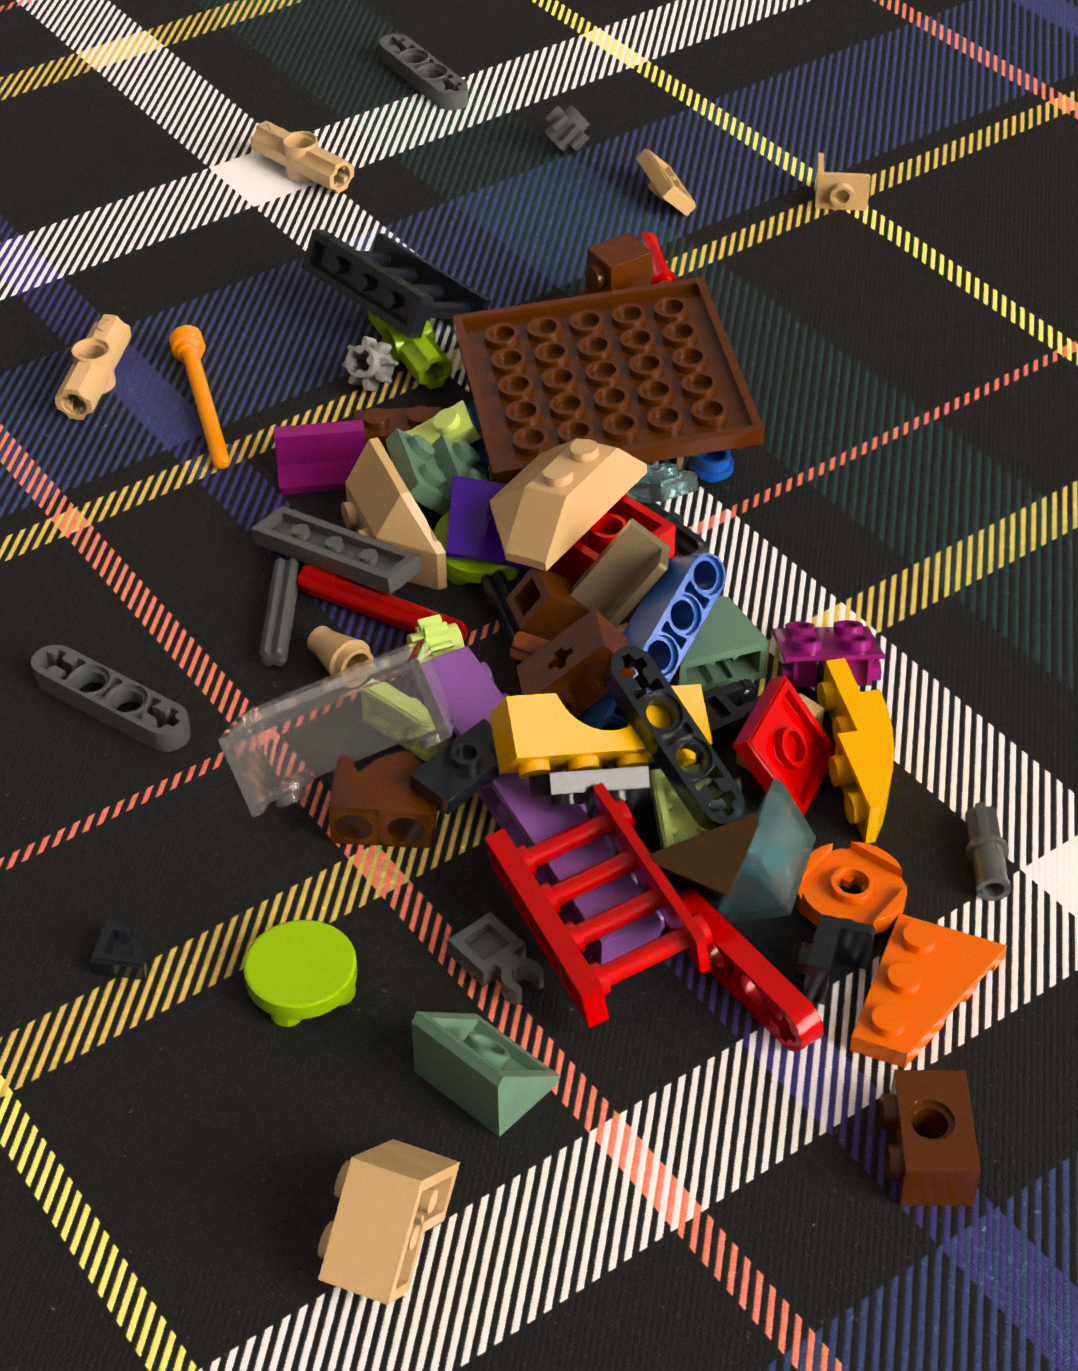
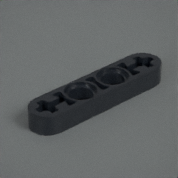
[602,646,745,831]

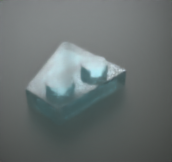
[626,463,698,502]

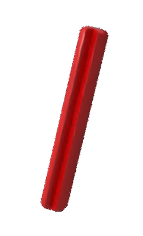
[296,565,468,641]

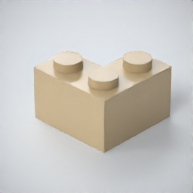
[318,1139,460,1305]

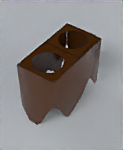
[328,750,439,848]

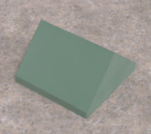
[411,1011,561,1137]

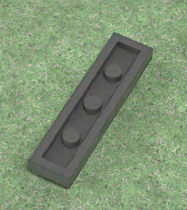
[250,506,422,595]

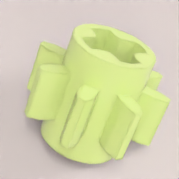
[407,614,465,664]

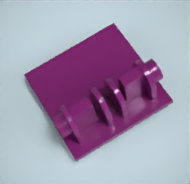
[772,620,885,688]

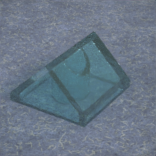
[717,779,816,924]

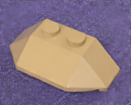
[341,437,447,590]
[489,438,647,571]

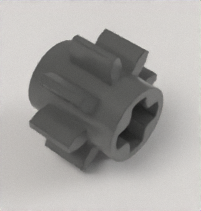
[544,105,590,152]

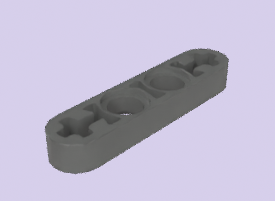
[379,34,468,110]
[31,645,191,752]

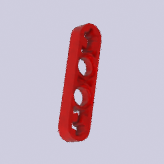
[664,887,824,1052]

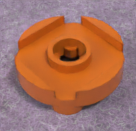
[797,842,907,934]

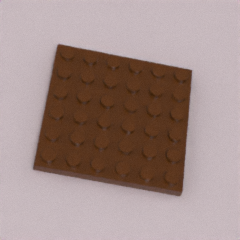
[452,276,765,484]

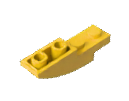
[817,658,894,844]

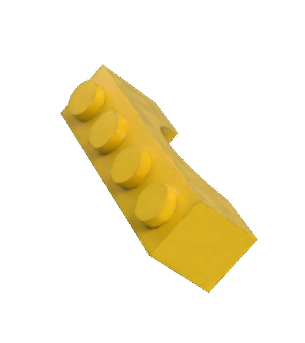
[489,684,713,779]

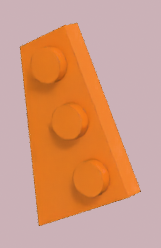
[849,913,1007,1068]

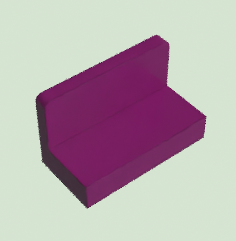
[274,420,365,495]

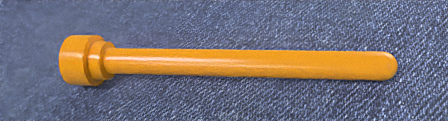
[169,325,230,470]

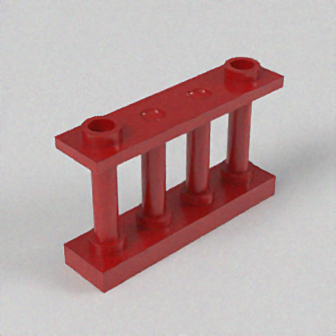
[484,783,713,1029]

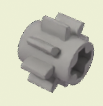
[342,336,398,392]

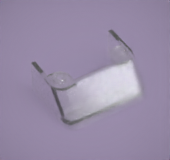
[218,639,455,817]

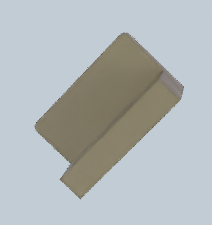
[570,518,670,628]

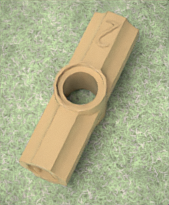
[250,121,354,194]
[55,314,131,420]

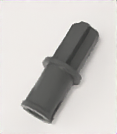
[965,802,1011,901]

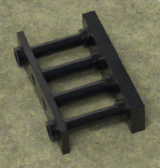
[301,229,491,338]

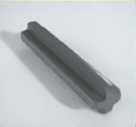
[259,557,300,667]

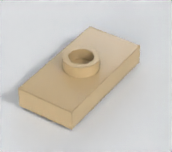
[636,149,696,216]

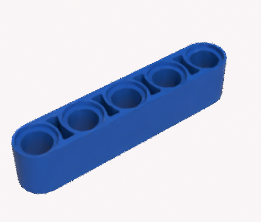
[576,553,726,730]

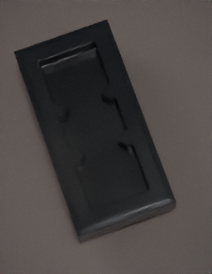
[410,719,500,815]

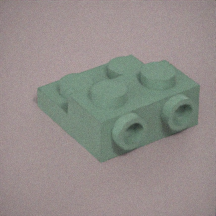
[385,428,489,516]

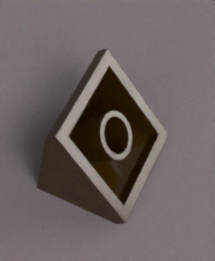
[651,812,760,899]

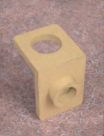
[815,152,871,211]

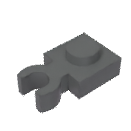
[447,912,544,1005]

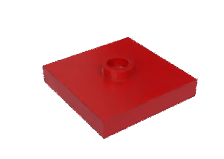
[732,675,836,823]

